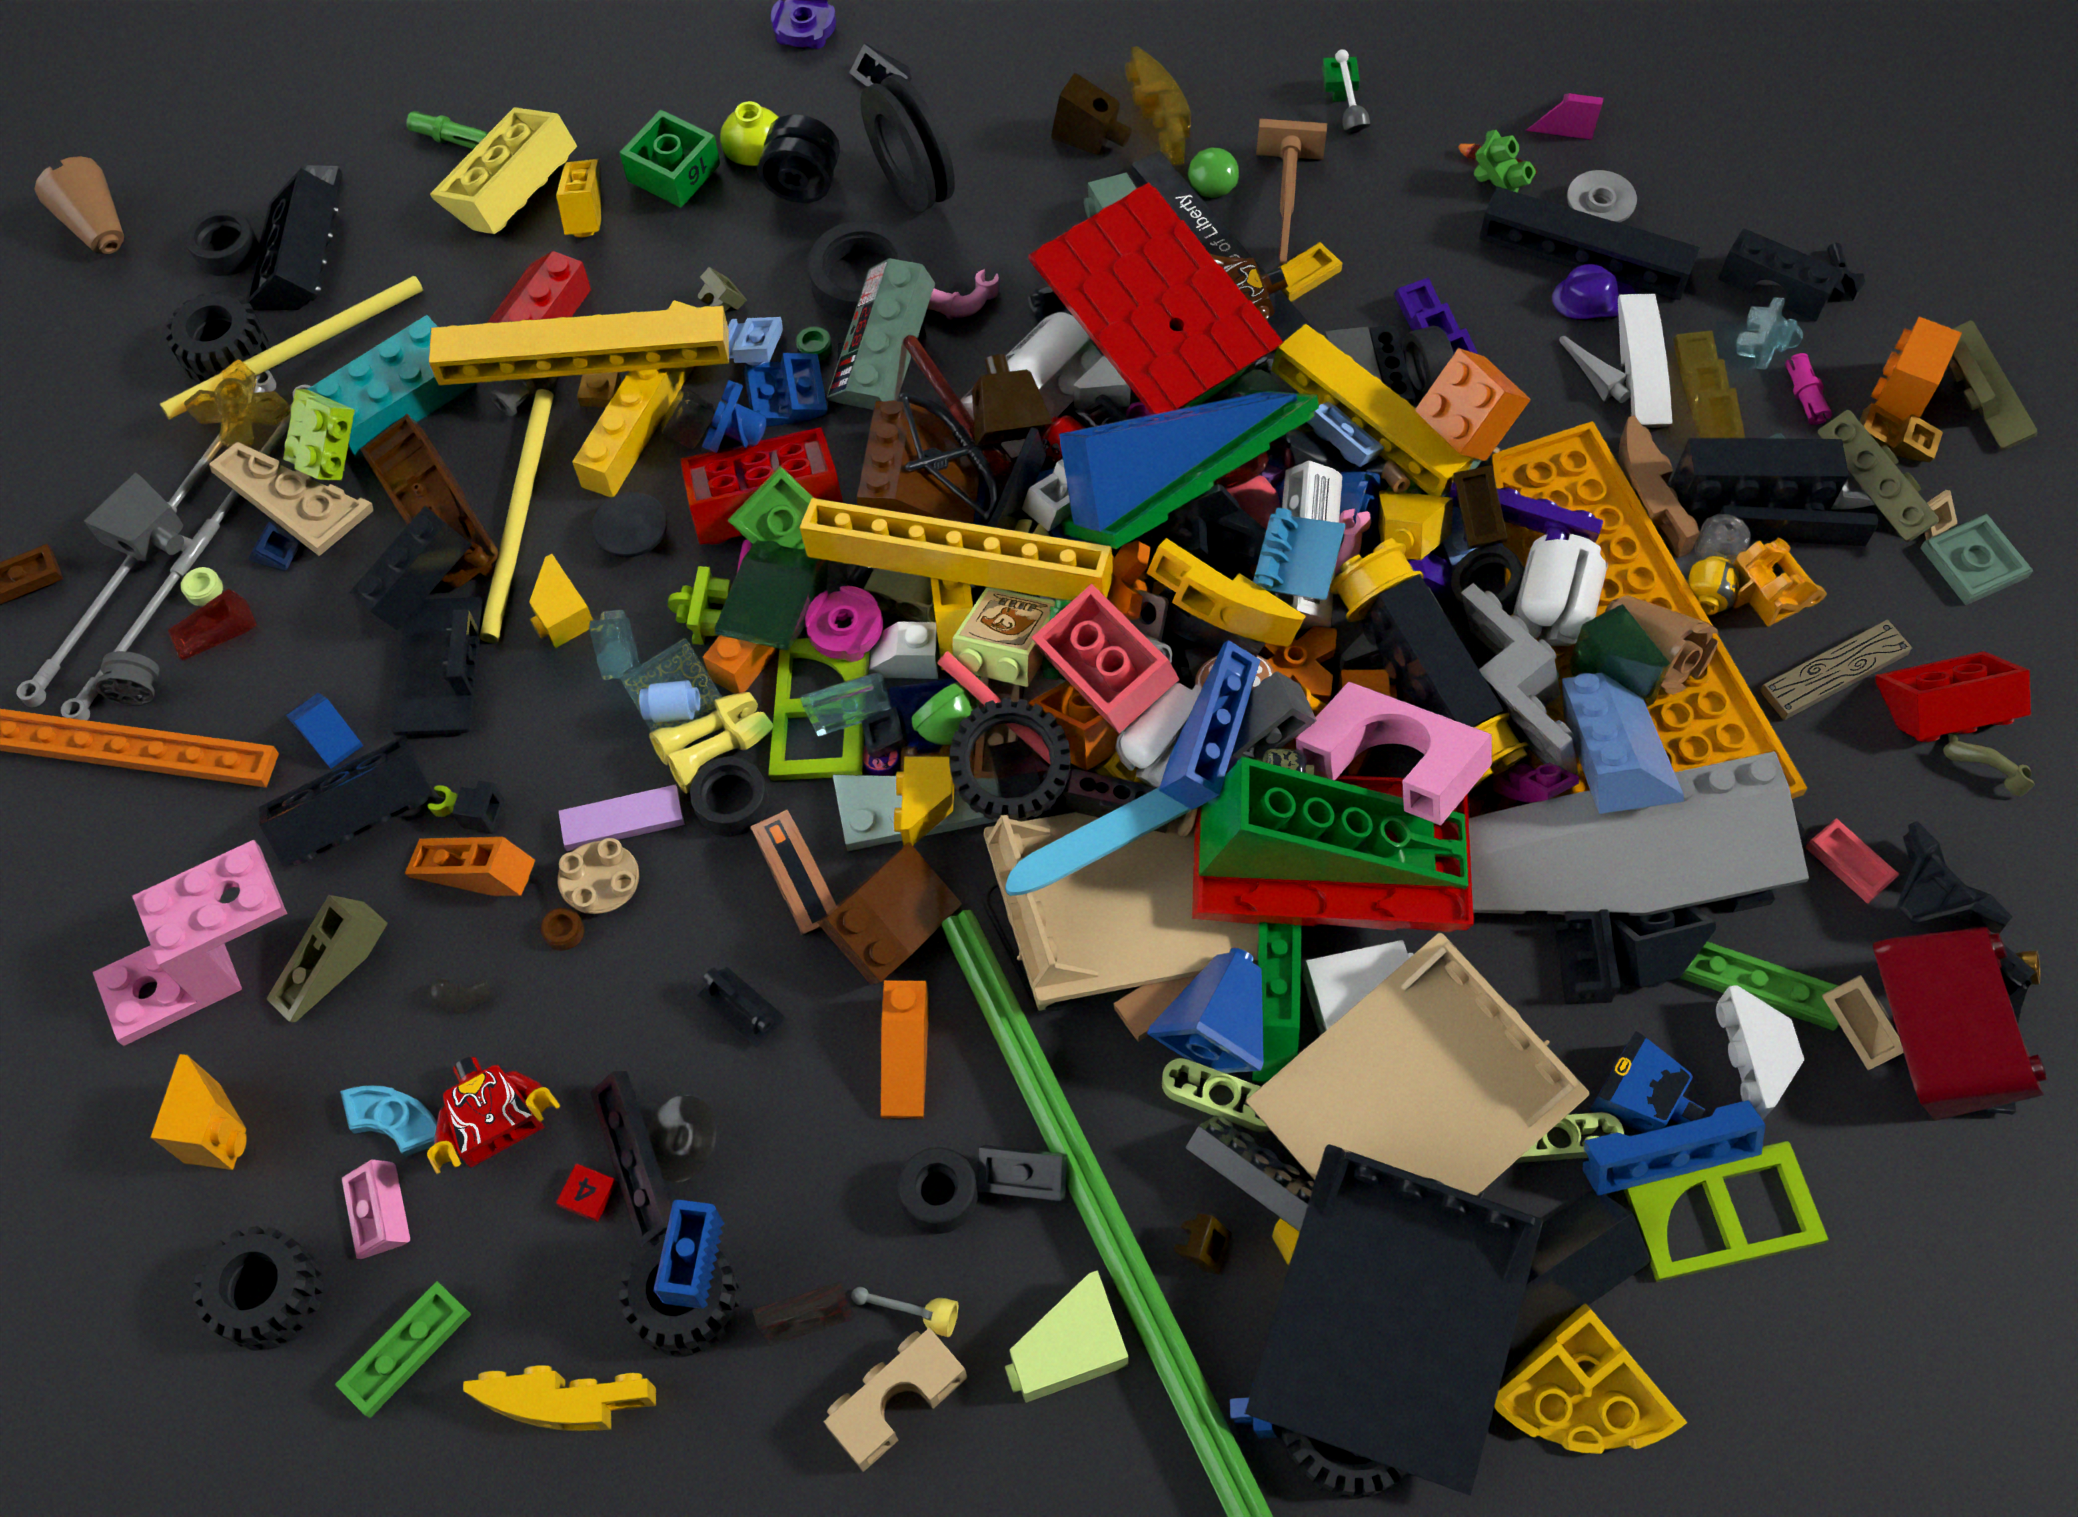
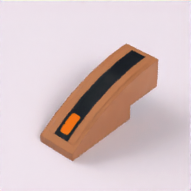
[750,810,836,936]

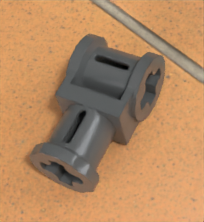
[489,377,558,416]

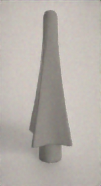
[1559,336,1631,403]

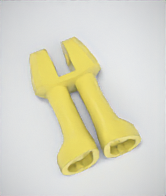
[649,692,773,793]

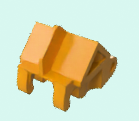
[1733,538,1827,627]

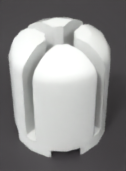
[1514,534,1608,646]
[1115,682,1202,788]

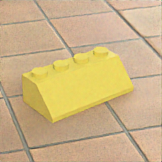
[430,107,577,234]

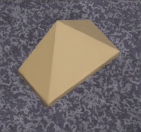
[1822,975,1904,1070]

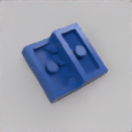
[743,353,827,426]

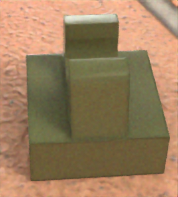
[698,267,747,312]

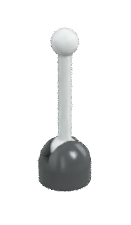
[1335,49,1371,133]

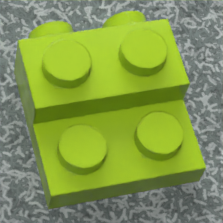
[283,389,355,480]

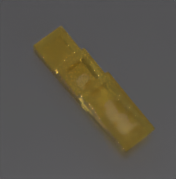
[1673,330,1745,438]

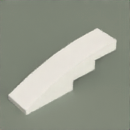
[1618,294,1672,428]

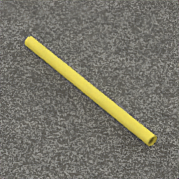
[160,276,423,420]
[479,389,554,643]

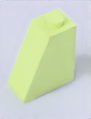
[1005,1270,1128,1403]

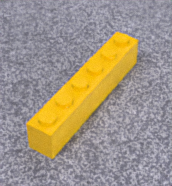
[572,300,697,498]
[1271,324,1474,497]

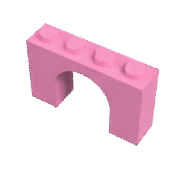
[1296,682,1492,826]

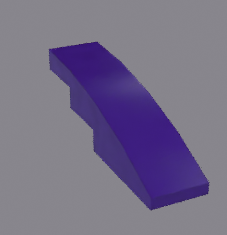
[1394,277,1478,354]

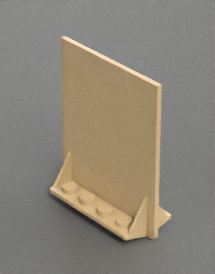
[984,812,1258,1011]
[1245,933,1589,1195]

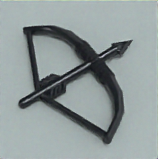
[898,393,1002,523]

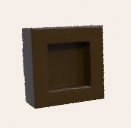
[1174,1213,1232,1275]

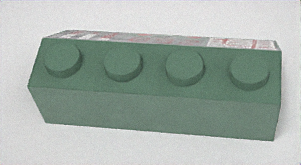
[826,258,935,410]

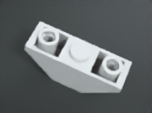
[1716,985,1804,1120]

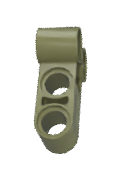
[863,568,977,622]

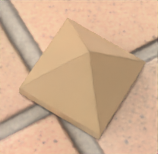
[1924,490,1957,540]

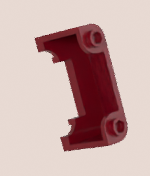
[1873,927,2048,1121]

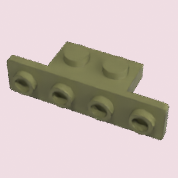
[1948,320,2038,451]
[1818,410,1939,542]

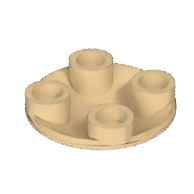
[558,838,639,914]

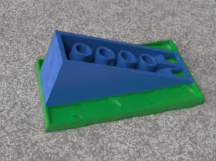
[1059,390,1319,549]

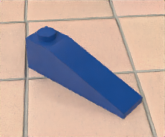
[1159,640,1261,809]

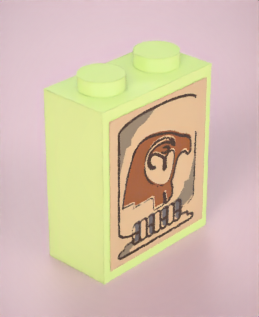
[953,587,1055,687]

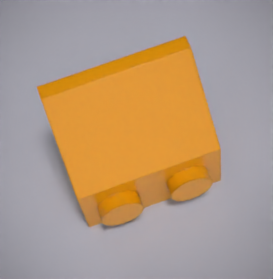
[150,1054,246,1170]

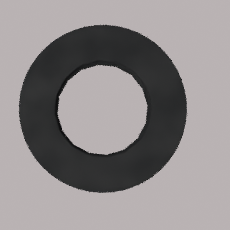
[860,74,955,212]

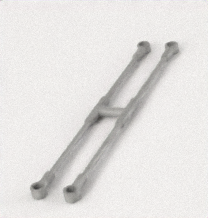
[16,370,311,720]

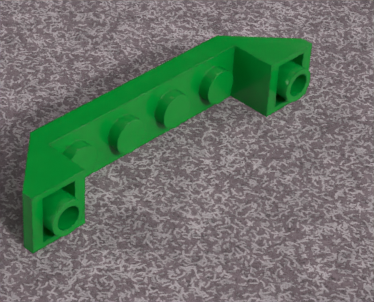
[1252,922,1301,1084]

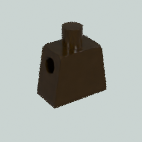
[1051,73,1132,154]
[972,354,1052,446]

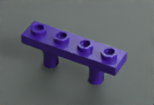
[1449,481,1604,543]

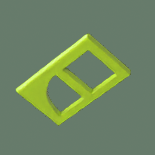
[768,638,870,781]
[1623,1141,1829,1282]

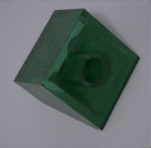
[1569,604,1670,707]

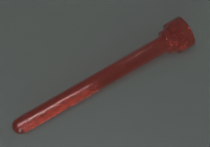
[903,335,1014,482]

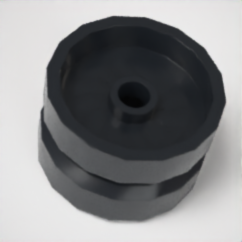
[757,114,840,203]

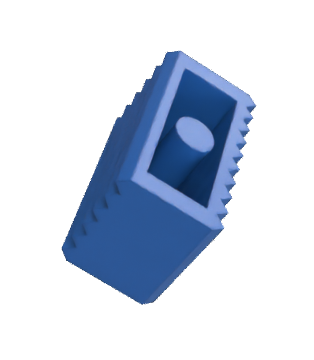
[653,1200,725,1309]

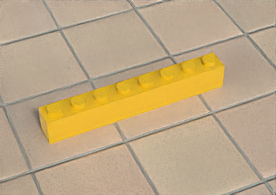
[429,306,729,385]
[799,498,1114,601]

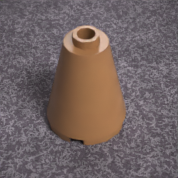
[34,156,124,254]
[1604,595,1718,695]

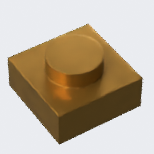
[577,372,621,407]

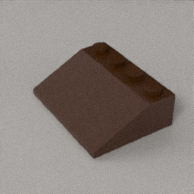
[857,400,984,524]

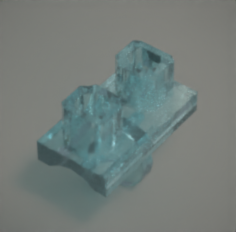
[1736,297,1803,370]
[589,610,641,680]

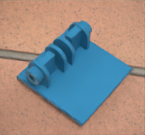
[1253,508,1346,600]

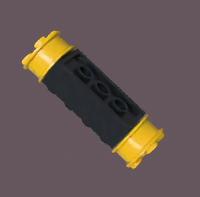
[1329,538,1529,793]

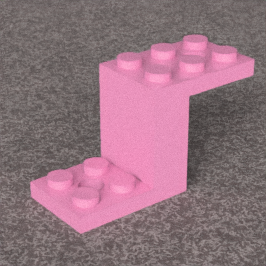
[92,840,287,1046]

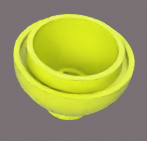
[720,101,779,166]

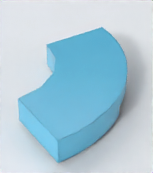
[340,1086,437,1157]

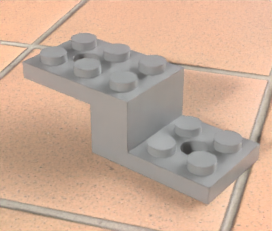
[1461,583,1578,776]

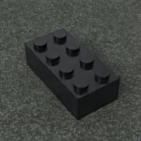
[1671,438,1849,520]

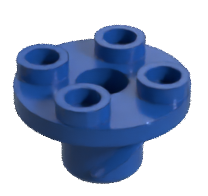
[702,380,767,453]

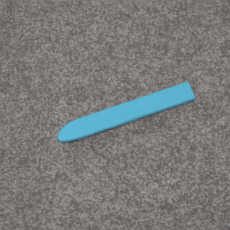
[1005,787,1203,896]

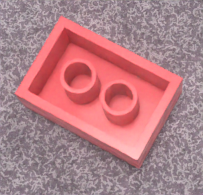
[1031,584,1180,734]

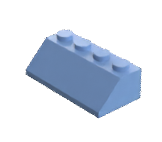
[1562,673,1684,814]

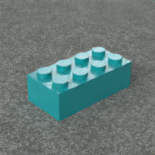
[306,315,477,460]

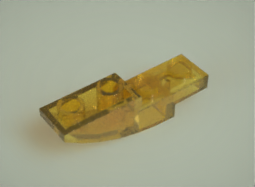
[1125,46,1191,166]

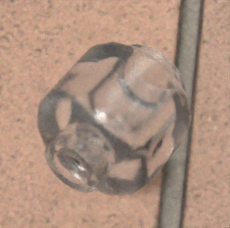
[1694,514,1751,564]

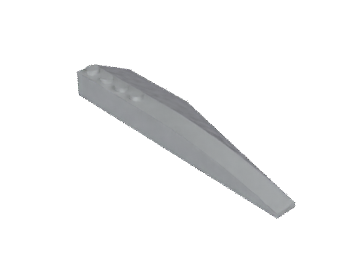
[1469,751,1809,916]

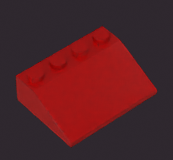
[680,427,843,545]

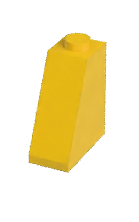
[1378,490,1453,560]

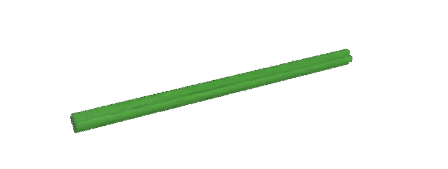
[942,910,1273,1517]

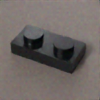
[977,1145,1067,1201]

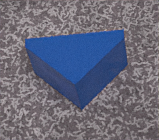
[286,693,363,769]

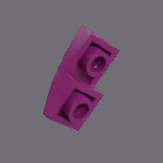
[1492,762,1579,802]

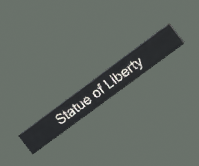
[1131,151,1315,341]

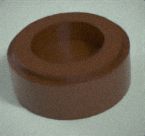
[541,908,584,951]

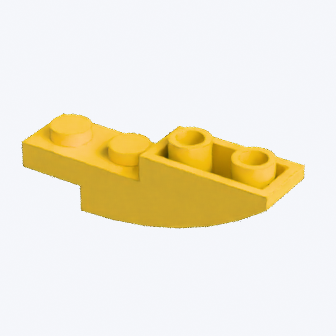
[1147,538,1306,647]
[463,1366,656,1431]

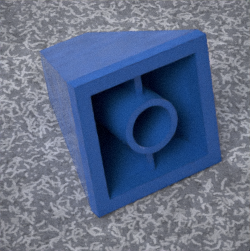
[1147,948,1264,1073]

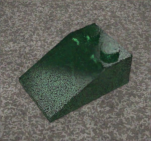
[715,540,828,651]

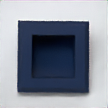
[248,522,302,571]

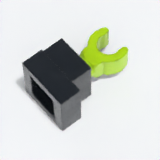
[428,781,504,834]

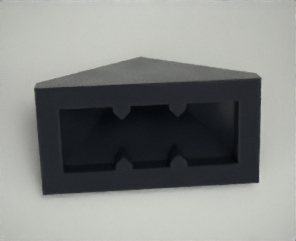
[849,43,912,87]

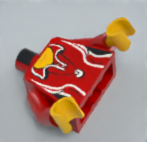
[427,1057,560,1174]

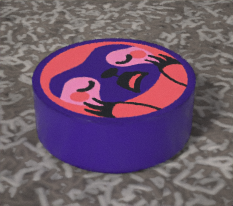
[863,743,901,776]

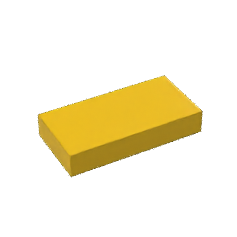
[1278,242,1343,302]

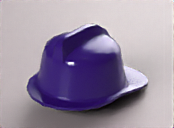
[1552,264,1636,319]

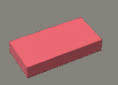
[1806,818,1899,904]

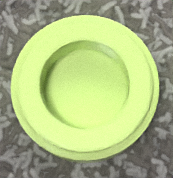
[181,567,223,606]

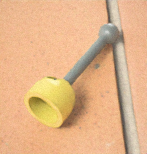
[851,1287,959,1337]

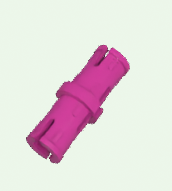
[1785,353,1832,425]

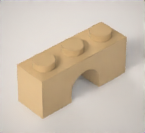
[823,1327,967,1472]

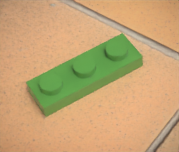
[335,1281,471,1418]

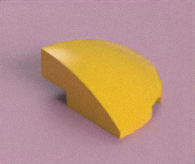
[1494,1303,1687,1454]

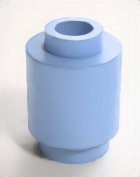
[639,680,700,723]

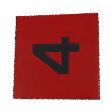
[556,1163,617,1223]

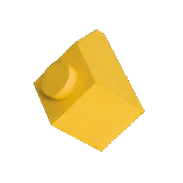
[529,554,595,648]

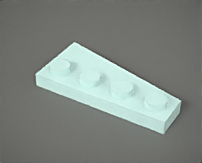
[833,775,999,851]

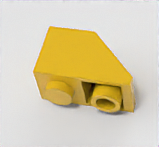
[894,756,955,847]

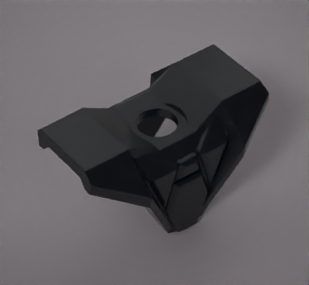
[1897,821,2013,934]

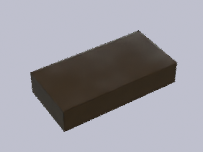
[1453,465,1508,550]

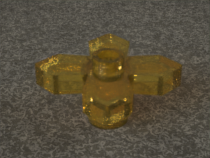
[184,360,291,449]

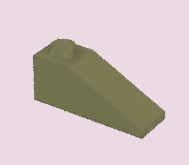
[266,895,388,1022]

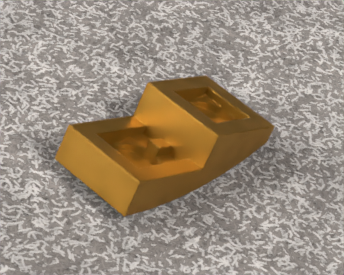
[1860,403,1943,463]

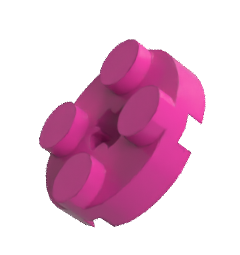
[805,586,883,662]

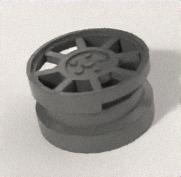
[96,651,160,705]

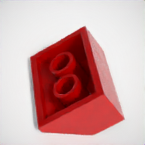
[487,251,591,323]
[1875,651,2031,742]

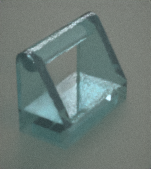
[800,672,891,736]

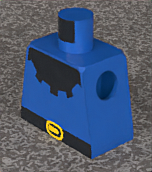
[1589,1031,1705,1133]

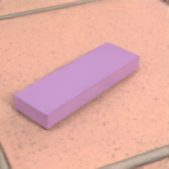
[559,784,685,851]

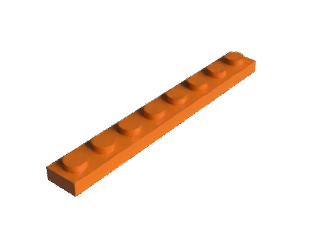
[0,709,279,788]

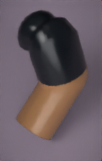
[1359,459,1410,493]

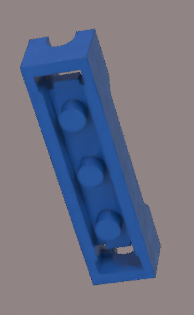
[1583,1100,1766,1196]

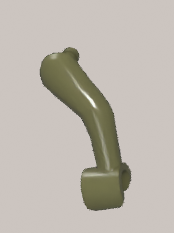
[1943,732,2035,797]

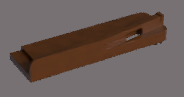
[360,414,498,588]

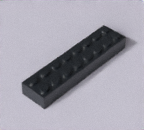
[1185,1115,1314,1231]

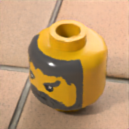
[1687,556,1740,615]

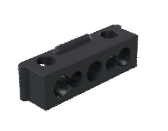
[1369,324,1416,407]
[1063,768,1174,834]

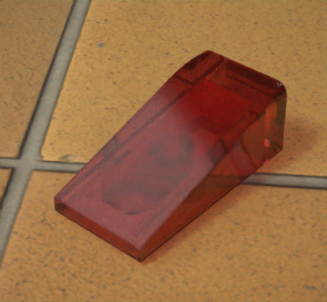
[168,589,257,660]

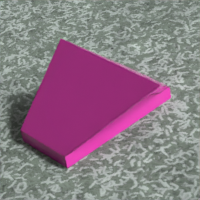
[1525,93,1603,140]

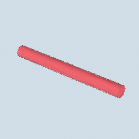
[937,651,1050,764]

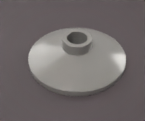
[1567,170,1637,223]

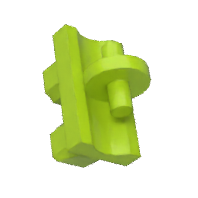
[667,566,733,645]

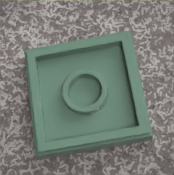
[1920,514,2033,605]

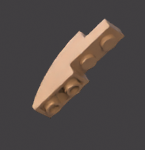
[1618,415,1700,558]

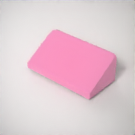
[342,1160,410,1259]

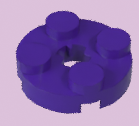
[771,0,836,49]

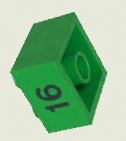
[619,109,721,208]

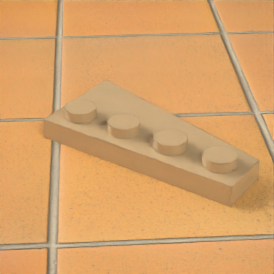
[209,442,373,556]

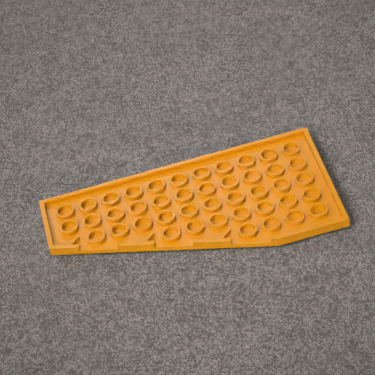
[1490,421,1807,799]

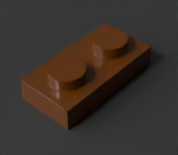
[0,544,63,604]

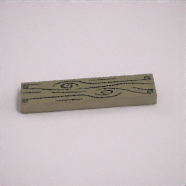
[1760,619,1913,720]

